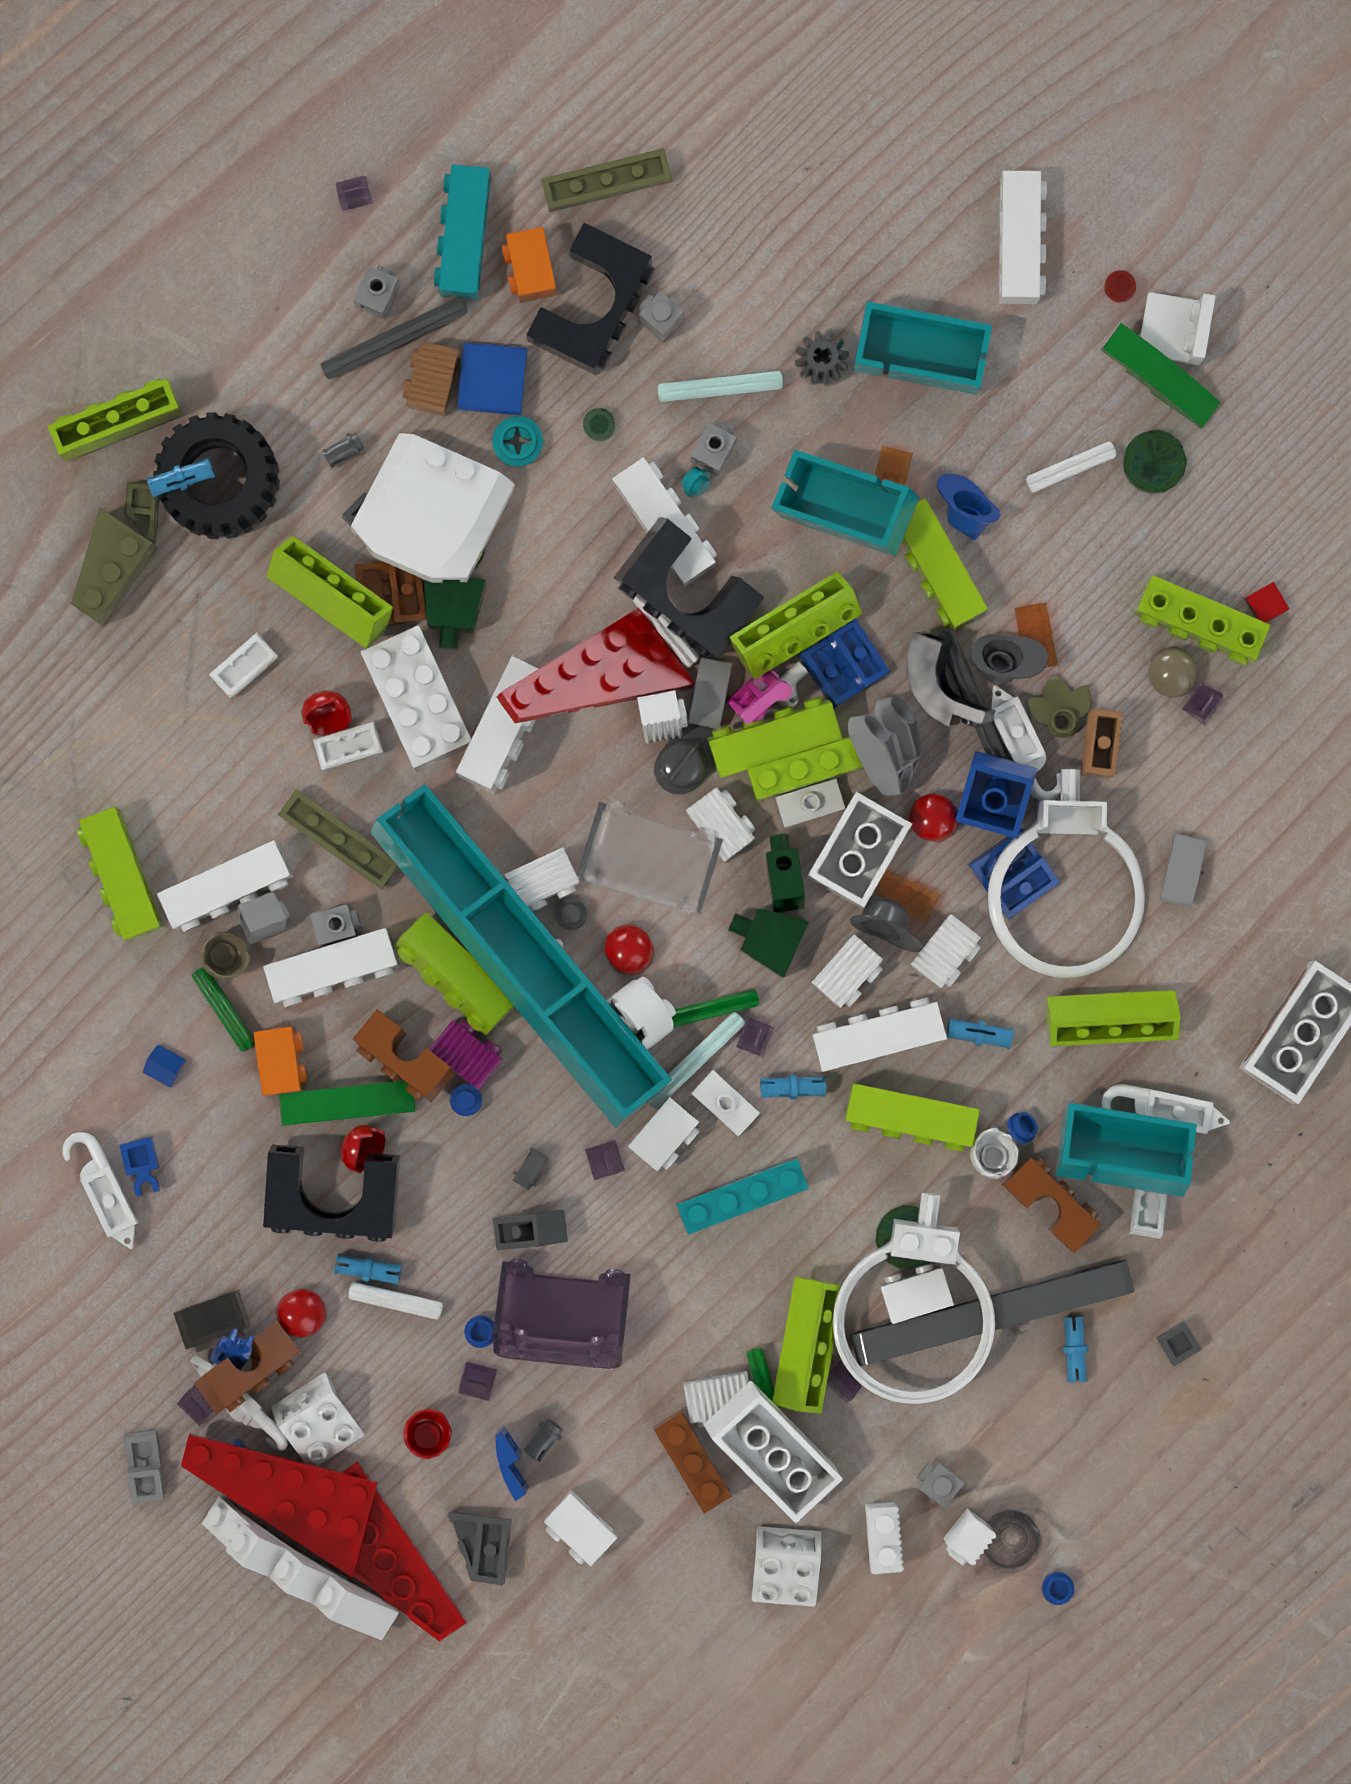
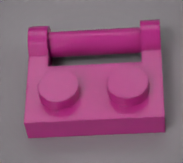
[725,669,792,725]

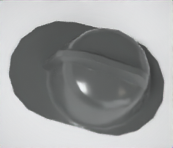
[971,634,1048,685]
[654,724,715,795]
[850,895,923,952]

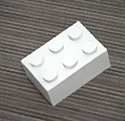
[807,792,912,909]

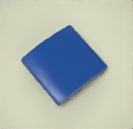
[458,343,527,416]
[798,619,891,709]
[968,828,1060,919]
[495,1426,529,1501]

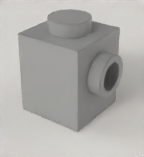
[353,266,400,320]
[638,291,684,343]
[690,422,737,476]
[237,891,289,945]
[310,904,362,947]
[917,1459,964,1509]

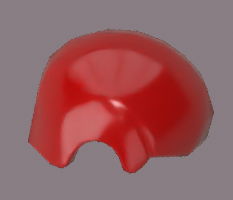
[301,690,352,736]
[909,794,960,843]
[604,924,654,976]
[341,1125,386,1174]
[275,1289,326,1338]
[403,1408,452,1459]

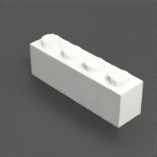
[999,171,1047,304]
[612,457,717,588]
[157,840,293,933]
[263,928,400,1008]
[812,998,947,1072]

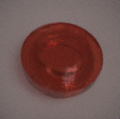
[1104,270,1136,303]

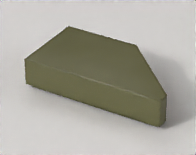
[125,482,159,544]

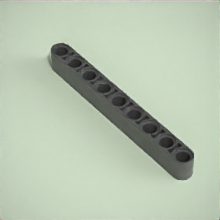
[850,1260,1135,1366]

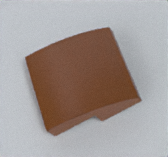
[354,562,426,626]

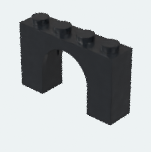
[526,223,655,375]
[613,517,764,658]
[263,1144,400,1242]

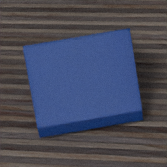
[142,1044,186,1088]

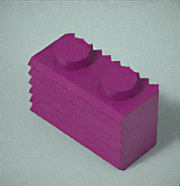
[429,1019,504,1090]

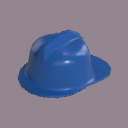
[937,474,1001,540]

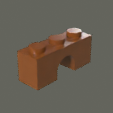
[353,1009,455,1103]
[1001,1157,1101,1253]
[194,1321,300,1414]
[654,1409,732,1514]

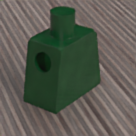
[424,578,487,650]
[766,834,805,913]
[728,908,809,978]

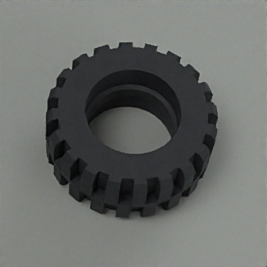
[153,412,280,540]

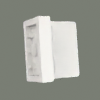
[1140,292,1216,366]
[271,1372,364,1466]
[752,1526,821,1607]

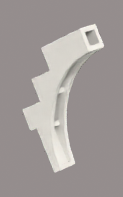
[202,1496,399,1640]

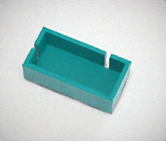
[853,301,993,395]
[771,449,919,557]
[1056,1103,1197,1197]

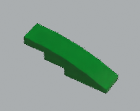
[1101,323,1221,429]
[278,1081,415,1126]

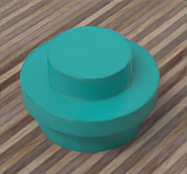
[681,467,710,497]

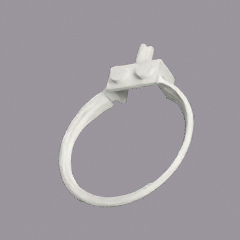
[988,769,1145,978]
[833,1193,995,1404]

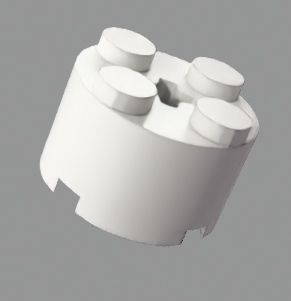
[606,977,676,1050]

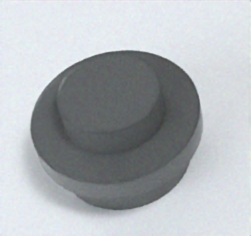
[555,898,587,930]

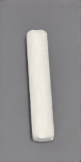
[1026,442,1116,493]
[632,597,700,668]
[348,1282,443,1320]

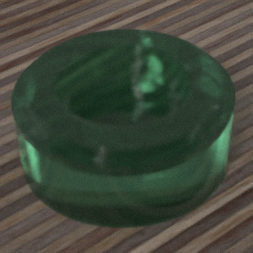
[583,408,615,441]

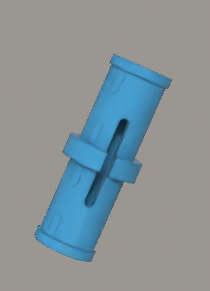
[147,457,215,497]
[946,1018,1014,1049]
[760,1075,826,1100]
[334,1253,402,1285]
[1063,1316,1088,1383]

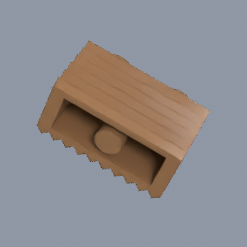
[403,341,460,416]
[1081,709,1124,779]

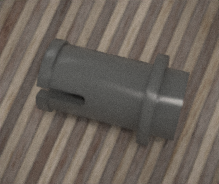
[322,432,365,468]
[512,1147,549,1190]
[524,1419,563,1462]

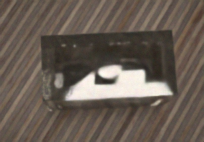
[173,1289,251,1353]

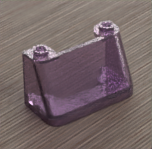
[493,1259,631,1369]

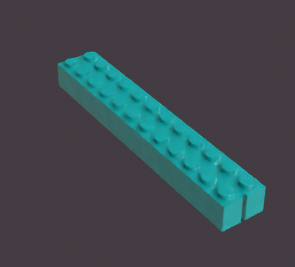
[370,784,672,1128]

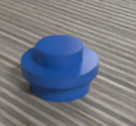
[450,1084,482,1116]
[1007,1112,1038,1144]
[464,1315,497,1348]
[1042,1572,1074,1605]

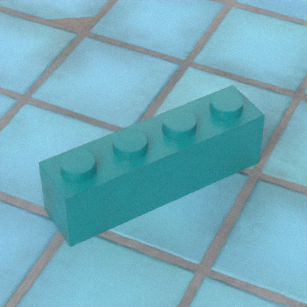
[434,164,491,300]
[676,1158,809,1235]

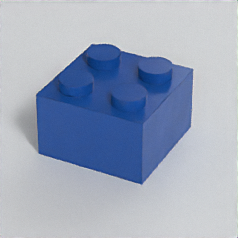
[955,751,1037,839]

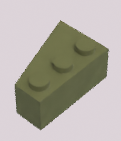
[71,507,158,627]

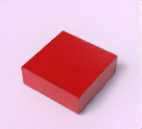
[1245,582,1290,623]

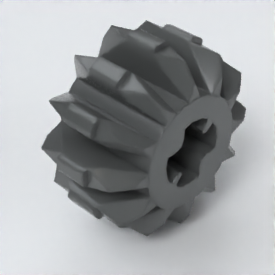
[795,331,849,386]

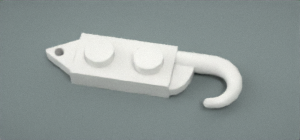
[991,685,1061,801]
[1102,1084,1230,1134]
[62,1132,139,1249]
[190,1355,288,1451]

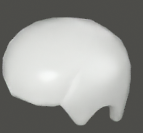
[970,1128,1019,1179]

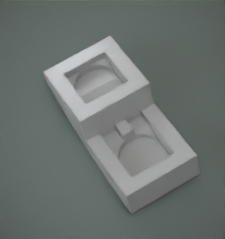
[688,656,732,729]
[1160,834,1206,908]
[124,1430,164,1503]

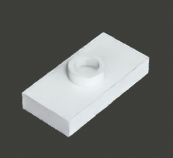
[209,632,279,699]
[313,722,384,771]
[775,779,845,828]
[691,1070,760,1137]
[1129,1189,1167,1239]

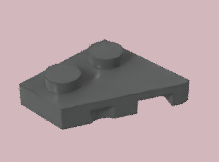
[448,1511,512,1585]

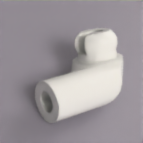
[778,662,808,708]

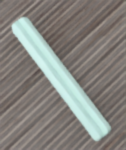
[657,371,783,402]
[648,1012,745,1109]

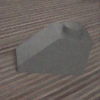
[493,1210,568,1250]

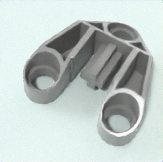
[848,697,922,797]

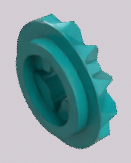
[492,416,543,468]

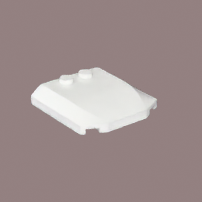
[351,433,515,583]

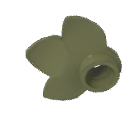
[1028,675,1091,738]

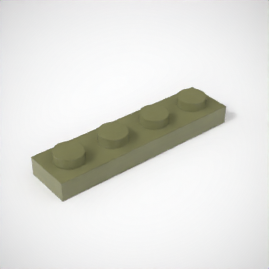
[541,148,672,212]
[278,789,399,890]

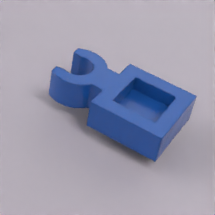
[119,1137,160,1197]
[209,1329,254,1371]

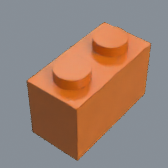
[501,227,557,303]
[253,1027,308,1096]

